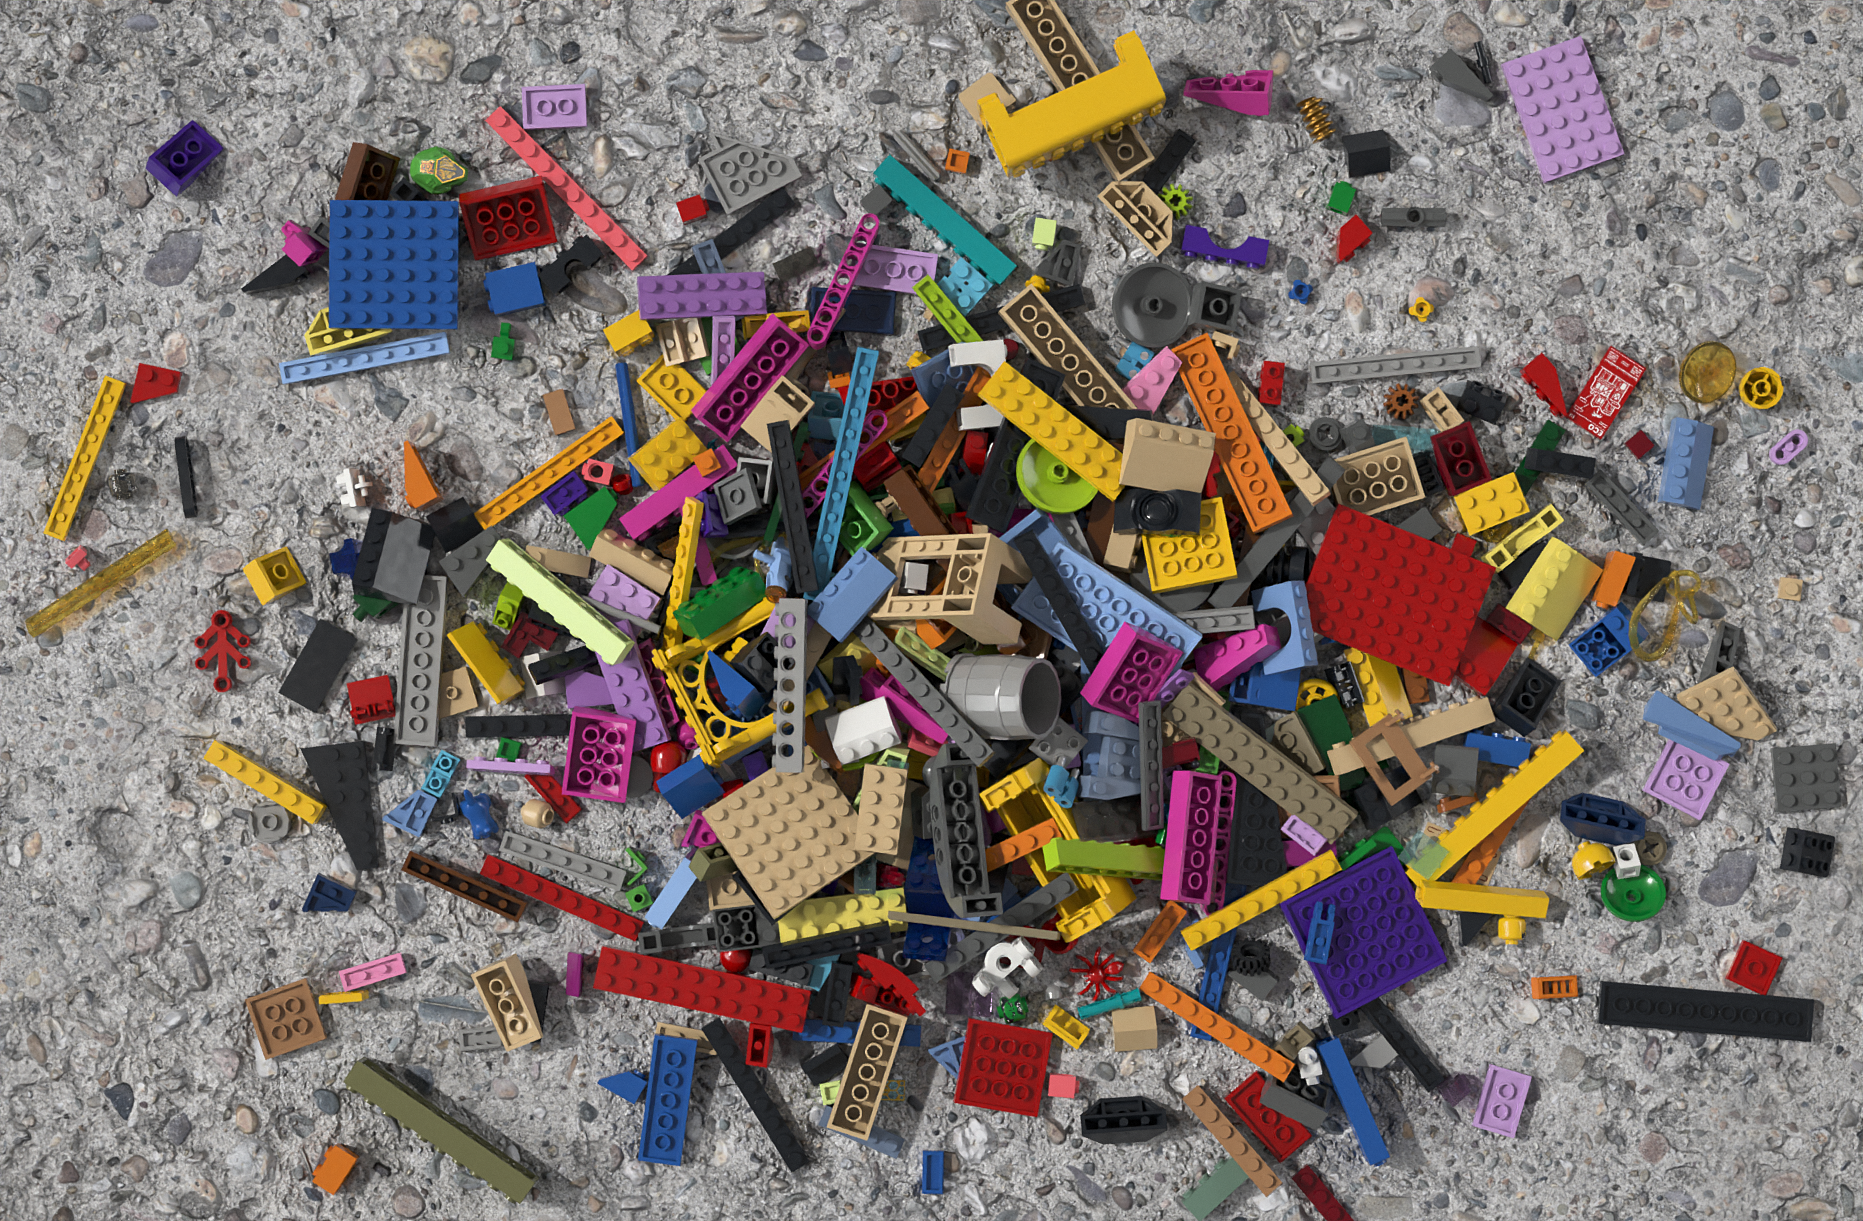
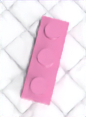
[339,952,407,992]

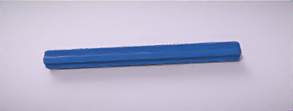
[615,362,645,487]

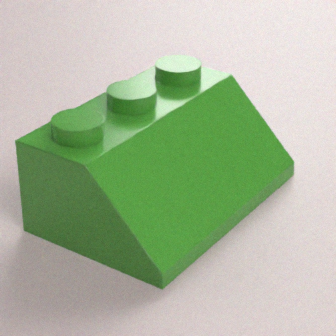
[817,481,894,556]

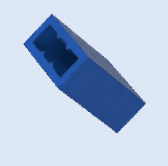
[483,262,546,317]
[656,754,725,819]

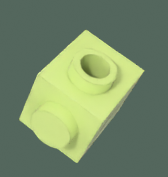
[1031,218,1057,251]

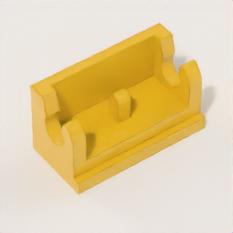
[1042,1004,1090,1049]

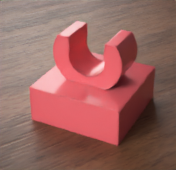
[65,544,90,571]

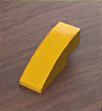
[741,310,810,340]

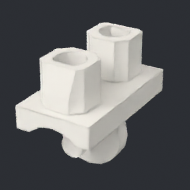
[336,469,373,507]
[1297,1047,1322,1085]

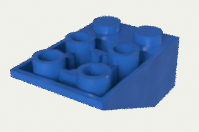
[1569,601,1649,677]
[1229,662,1301,711]

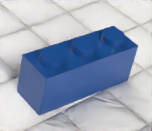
[1463,729,1531,767]

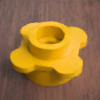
[1025,276,1050,294]
[1409,297,1434,322]

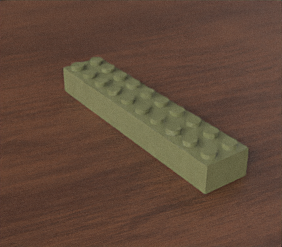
[343,1057,539,1204]

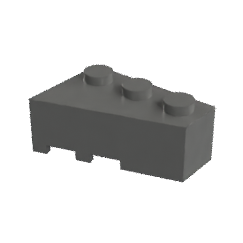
[439,525,502,598]

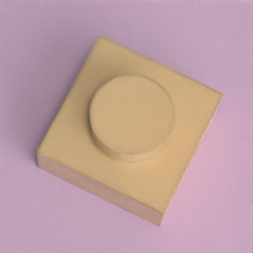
[1777,577,1803,601]

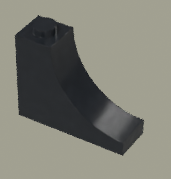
[527,571,586,644]

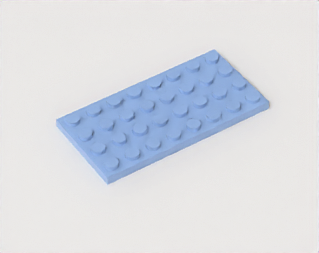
[1011,540,1202,682]

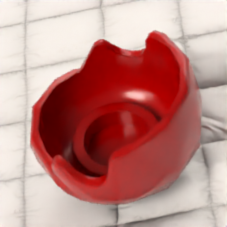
[720,949,753,973]

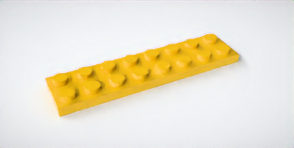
[978,361,1125,502]

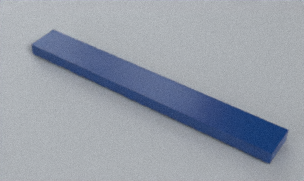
[1190,883,1247,1041]

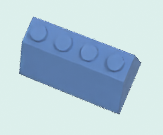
[1657,417,1714,510]
[807,547,898,643]

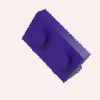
[540,471,590,517]

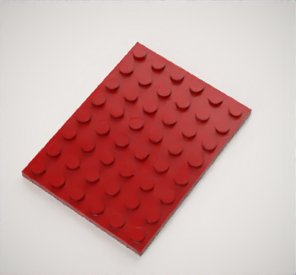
[1290,503,1496,687]

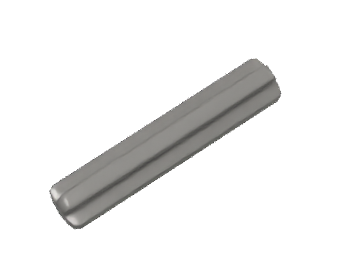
[894,130,941,182]

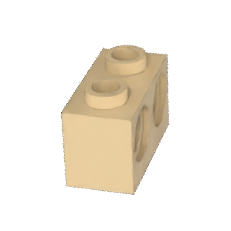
[1418,387,1464,432]

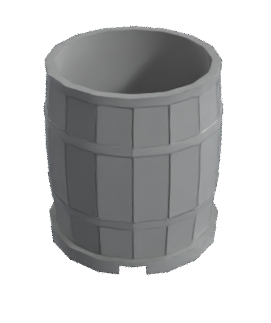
[939,653,1061,740]

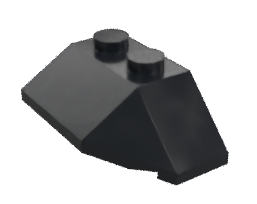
[1080,1096,1168,1145]

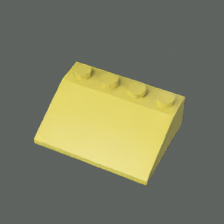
[1506,537,1603,641]

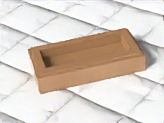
[543,388,576,436]

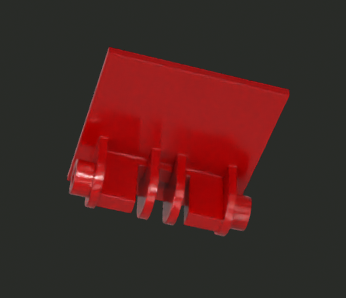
[346,675,396,725]

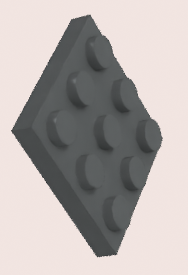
[1770,743,1842,812]

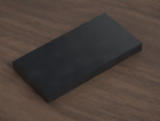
[278,619,358,713]

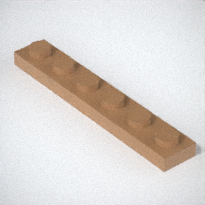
[1182,1085,1283,1197]

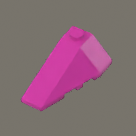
[1183,70,1273,116]

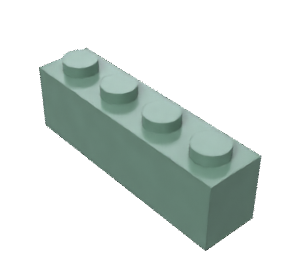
[1181,1155,1249,1221]

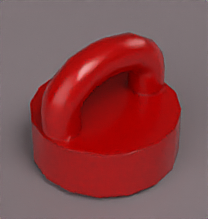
[610,473,633,495]

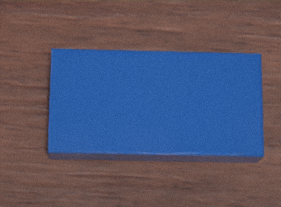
[922,1150,944,1194]

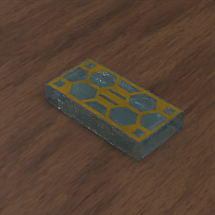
[881,1079,906,1101]

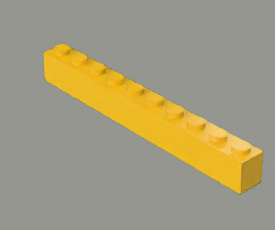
[1404,730,1584,887]

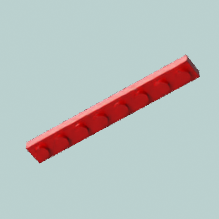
[480,854,644,942]

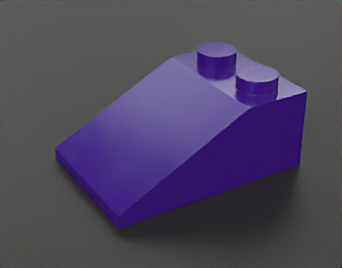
[145,119,224,197]

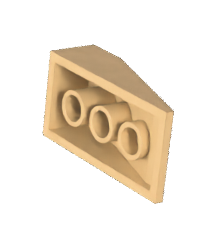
[471,953,543,1052]

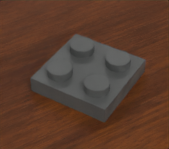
[713,468,762,525]

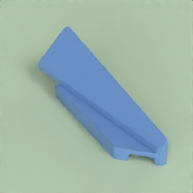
[1643,691,1741,761]

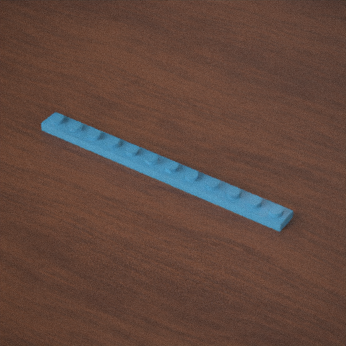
[803,346,879,600]

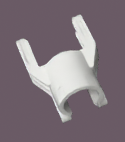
[972,936,1043,999]

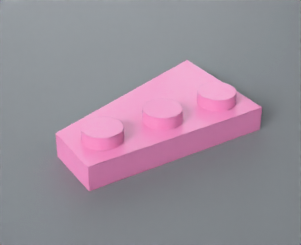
[1121,346,1182,415]

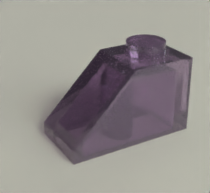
[1436,1071,1471,1107]

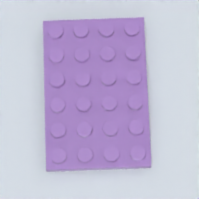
[1501,36,1624,183]

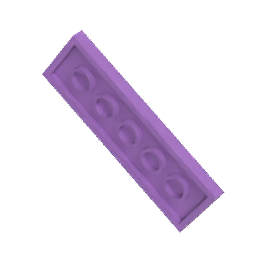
[637,272,767,320]
[595,619,671,752]

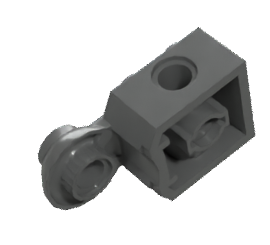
[911,755,937,839]

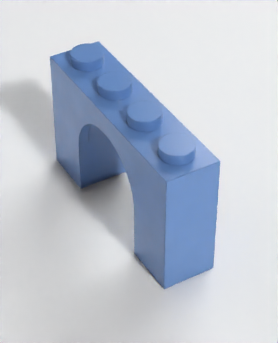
[1251,581,1318,675]

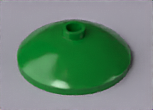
[1601,865,1666,922]

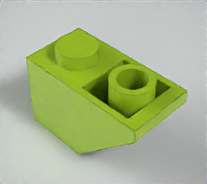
[492,581,526,631]

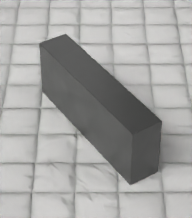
[1396,506,1442,540]

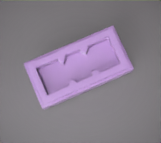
[1281,815,1328,856]

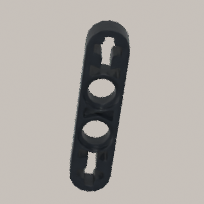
[174,436,198,519]

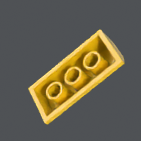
[1343,648,1413,726]

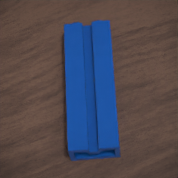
[1314,1035,1390,1167]

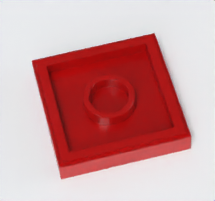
[1725,940,1783,995]

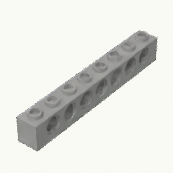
[772,598,808,773]

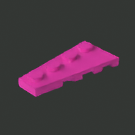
[681,810,720,848]

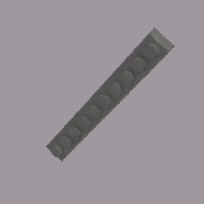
[853,615,996,768]

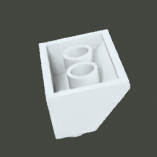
[825,696,901,765]

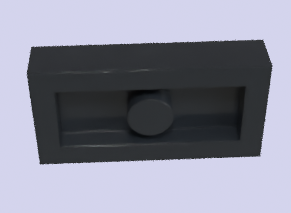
[801,1043,848,1086]

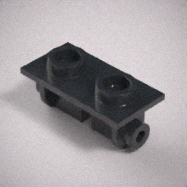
[371,726,396,771]

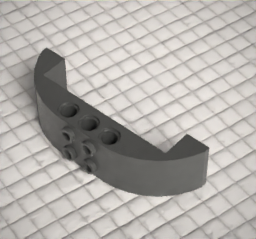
[930,743,1003,918]

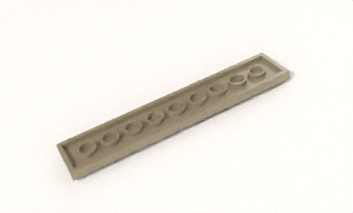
[1162,682,1358,844]

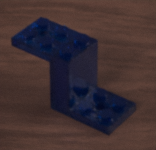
[903,836,955,962]

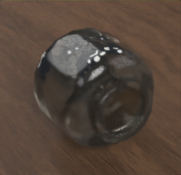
[108,469,137,500]

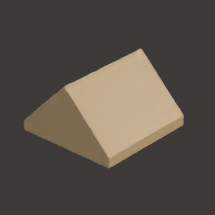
[1111,1005,1157,1052]

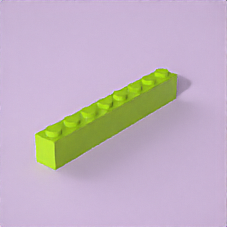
[1042,837,1165,881]

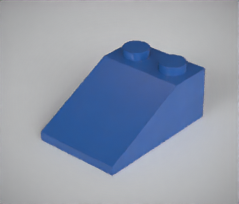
[707,650,766,721]

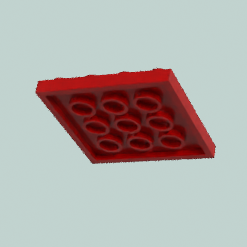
[953,1018,1053,1117]

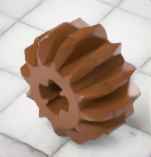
[1383,383,1419,419]

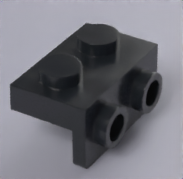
[1456,380,1506,425]
[832,655,863,706]

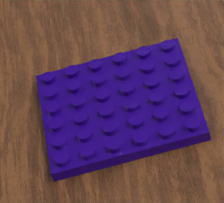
[1279,846,1448,1019]

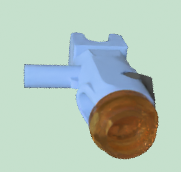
[753,536,794,603]

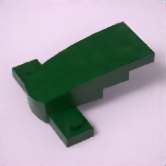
[1296,694,1389,792]

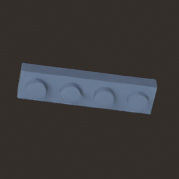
[692,239,744,321]
[818,1105,905,1159]

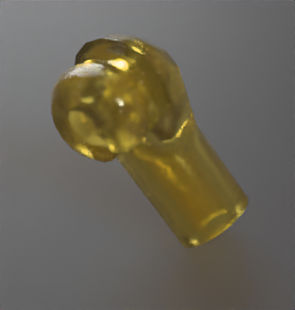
[1482,521,1513,543]

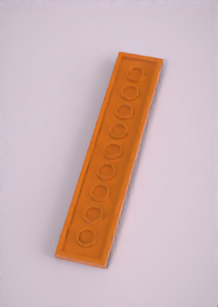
[1171,333,1293,534]

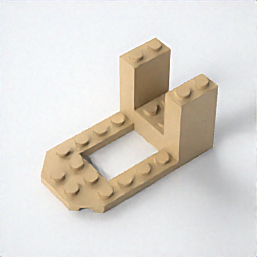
[868,533,1032,644]

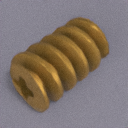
[1296,96,1336,144]

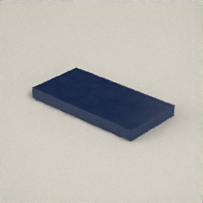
[810,287,896,335]

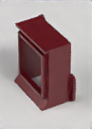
[1162,736,1200,769]

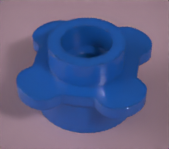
[1288,280,1313,304]

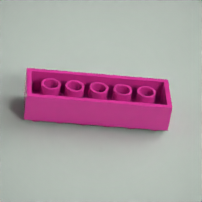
[691,313,809,442]
[619,445,738,542]
[1160,771,1222,905]

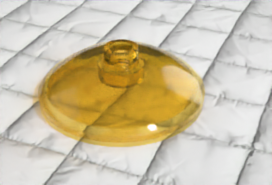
[1679,341,1736,404]

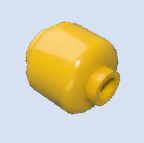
[1498,915,1526,944]

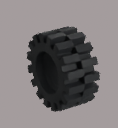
[1231,938,1271,976]

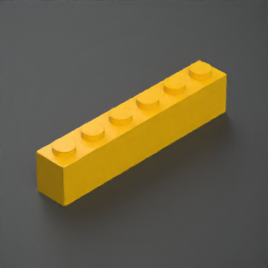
[203,740,327,824]

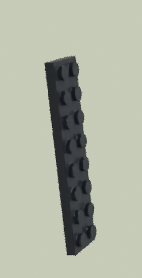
[965,358,1066,533]

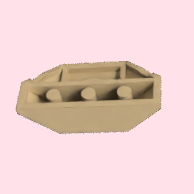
[1097,181,1173,257]

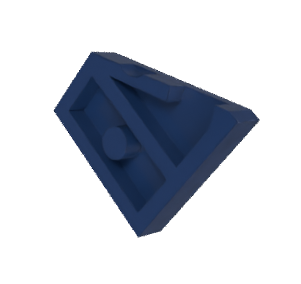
[301,873,358,912]

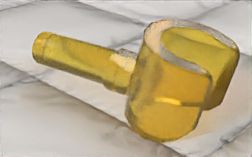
[1528,629,1545,660]

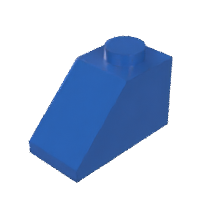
[597,1069,648,1104]

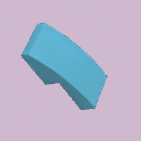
[421,750,460,799]

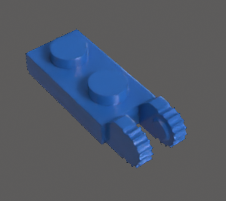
[1304,901,1335,965]

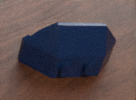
[1560,792,1646,846]

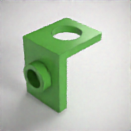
[625,847,649,886]

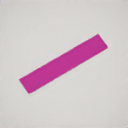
[678,502,717,586]

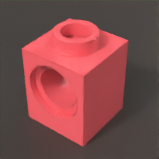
[582,459,615,487]
[1048,1073,1079,1098]

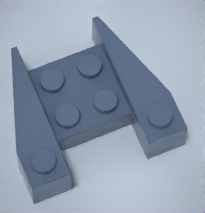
[1076,711,1141,800]

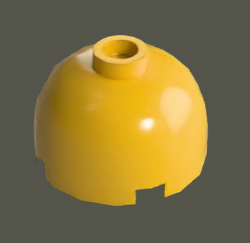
[1739,367,1783,410]
[1572,841,1616,880]

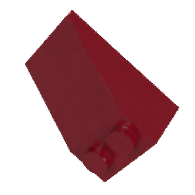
[1430,421,1492,496]

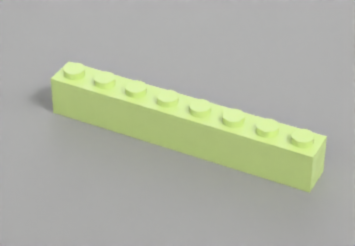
[486,538,635,665]

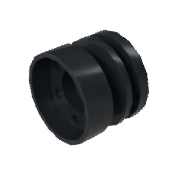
[1265,545,1309,587]

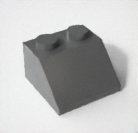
[1431,744,1479,797]

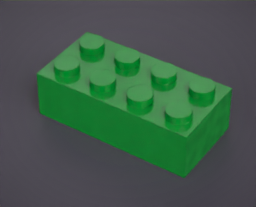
[672,567,769,640]

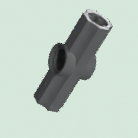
[1381,206,1446,228]

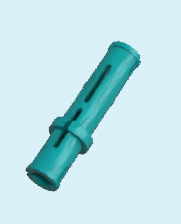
[1077,988,1142,1021]

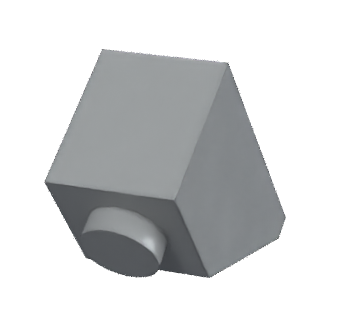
[1348,1033,1398,1068]

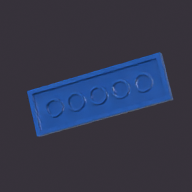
[638,1033,698,1166]

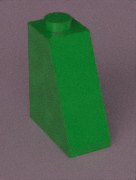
[564,486,619,551]

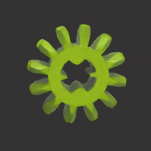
[1158,184,1193,220]

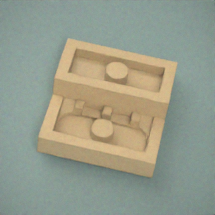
[656,318,710,367]

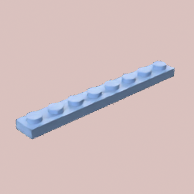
[279,332,450,385]

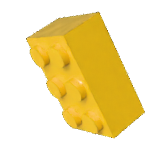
[628,417,707,491]
[1454,472,1530,535]

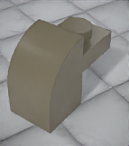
[1271,1021,1316,1062]

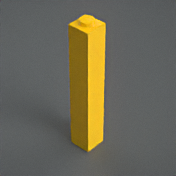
[1415,880,1549,918]

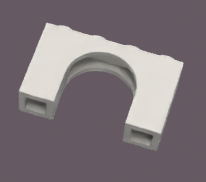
[948,340,1007,431]

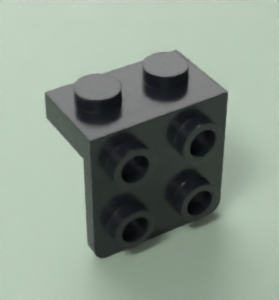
[1780,827,1835,878]

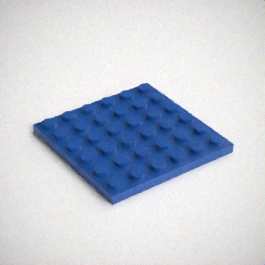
[329,200,459,330]

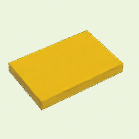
[636,354,707,422]

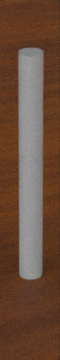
[581,595,661,634]

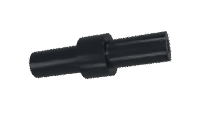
[1474,41,1493,84]

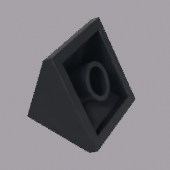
[1341,129,1391,178]
[425,497,482,554]

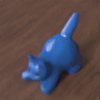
[460,789,499,840]

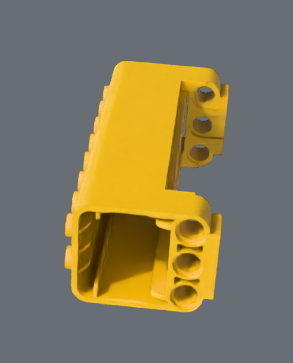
[977,30,1166,178]
[979,757,1137,943]

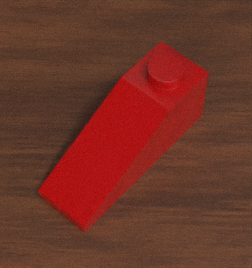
[954,430,988,496]

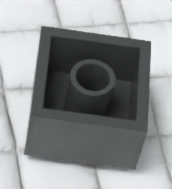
[1187,281,1242,335]

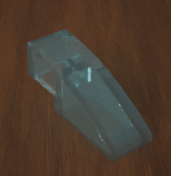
[1372,425,1440,452]

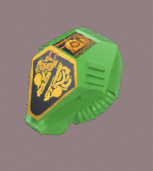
[410,146,468,195]

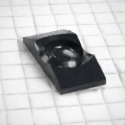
[1113,488,1202,535]

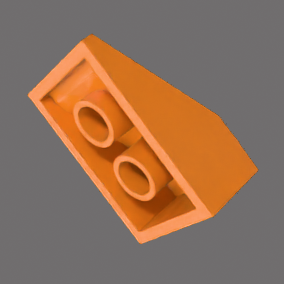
[404,440,444,511]

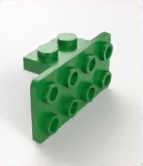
[1325,826,1410,879]

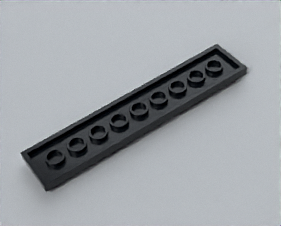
[1597,981,1814,1042]

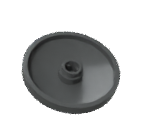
[1112,262,1193,348]
[1129,546,1215,613]

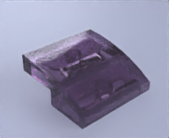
[945,971,992,1017]

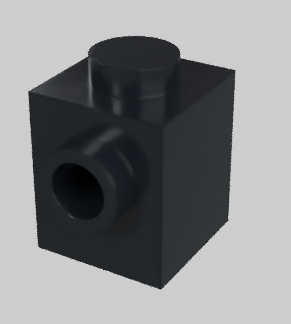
[1325,1010,1360,1036]

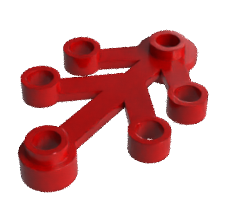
[194,610,251,693]

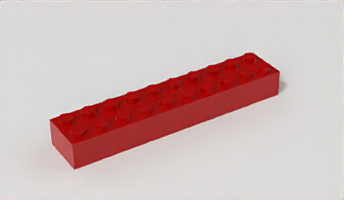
[593,945,813,1033]

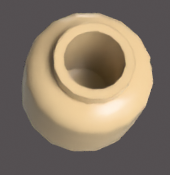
[521,799,554,829]

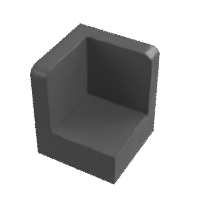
[860,185,892,217]

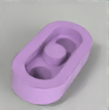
[1769,430,1808,465]

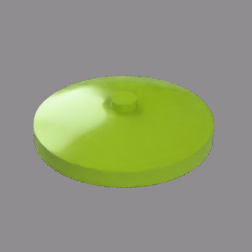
[1016,439,1098,514]

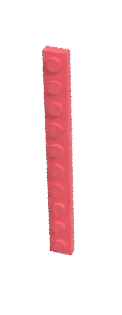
[485,106,648,271]

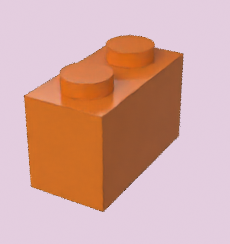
[312,1143,360,1195]

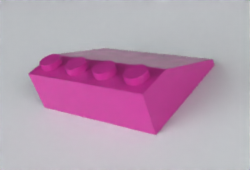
[1080,621,1183,723]
[562,706,636,803]

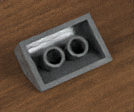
[1260,1067,1333,1131]

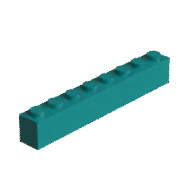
[873,154,1017,287]

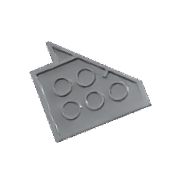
[698,132,802,216]

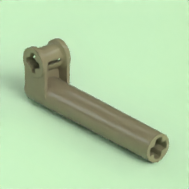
[784,301,846,398]

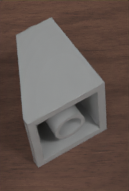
[736,457,779,506]

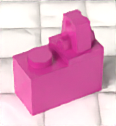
[281,220,328,267]

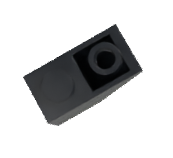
[825,332,853,376]

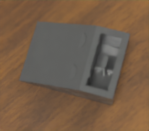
[712,905,781,953]

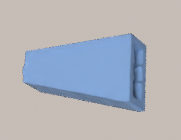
[644,846,698,929]

